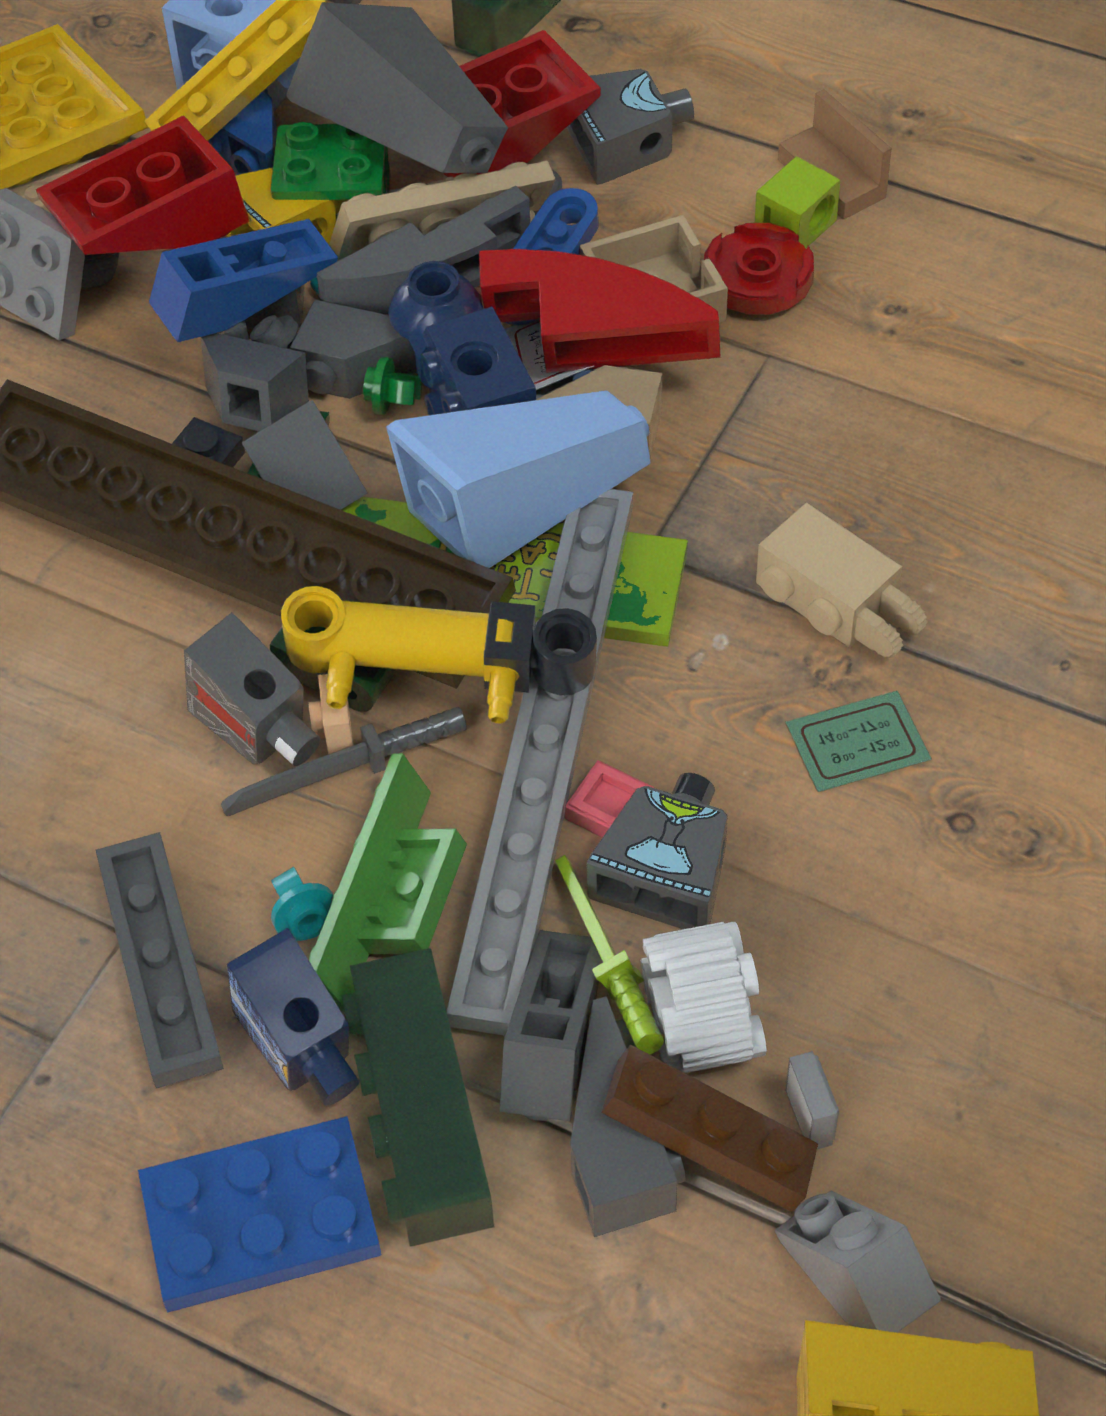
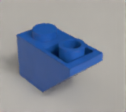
[208,92,277,175]

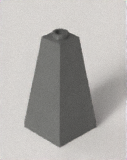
[286,2,508,173]

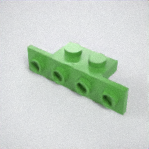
[309,753,467,1011]

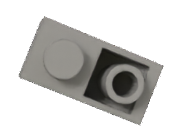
[775,1191,941,1333]

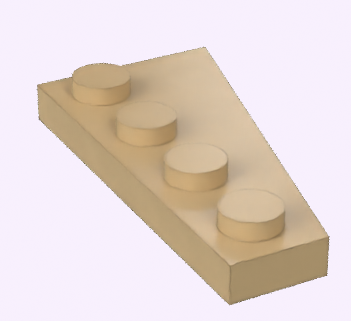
[329,161,556,260]

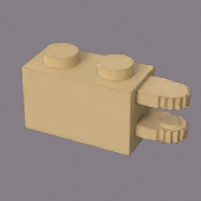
[756,502,928,658]

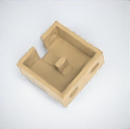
[580,215,728,323]

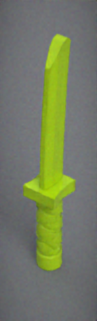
[555,855,664,1054]

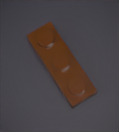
[601,1045,818,1212]

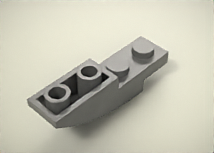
[317,185,530,315]

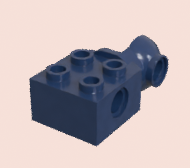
[388,261,536,415]

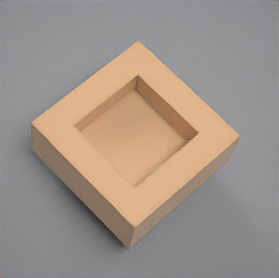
[309,674,354,755]

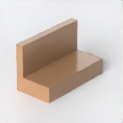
[778,89,892,220]

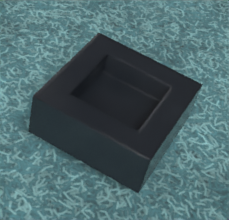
[172,417,246,467]

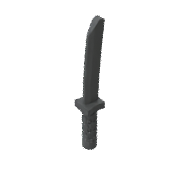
[221,707,467,816]

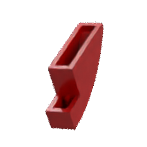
[479,249,721,373]

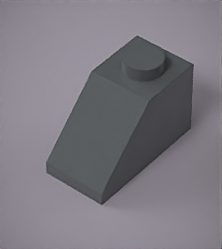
[290,300,417,399]

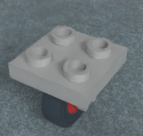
[0,188,119,340]

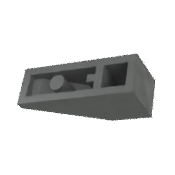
[500,930,603,1122]

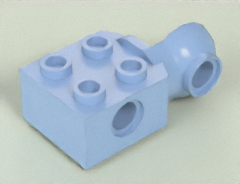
[162,0,300,111]

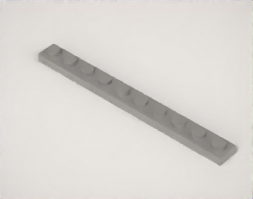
[446,489,633,1036]

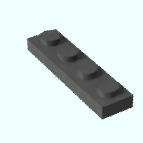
[95,832,224,1089]

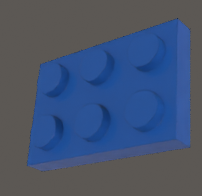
[138,1116,382,1313]

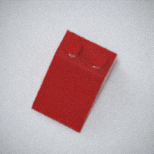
[443,30,601,178]
[35,115,250,255]

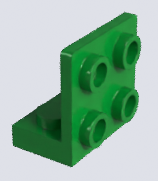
[271,122,391,200]

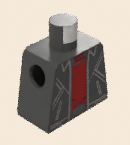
[184,612,321,766]

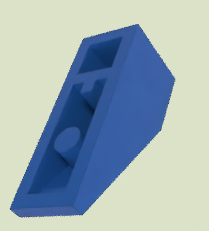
[149,219,338,343]

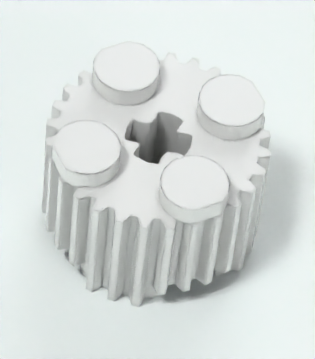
[640,922,767,1073]

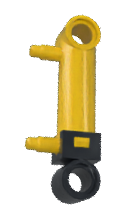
[281,586,597,724]

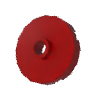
[704,223,814,315]

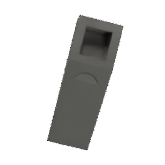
[570,996,686,1237]

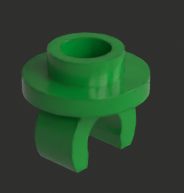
[363,356,422,415]

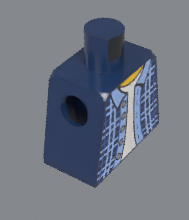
[227,928,360,1106]

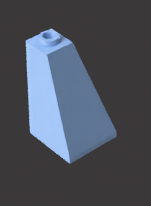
[386,390,651,568]

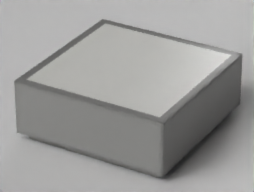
[785,1051,839,1149]

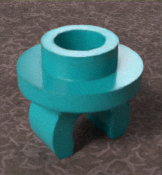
[271,867,334,941]

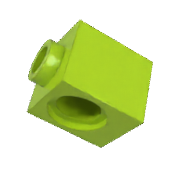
[754,156,840,248]

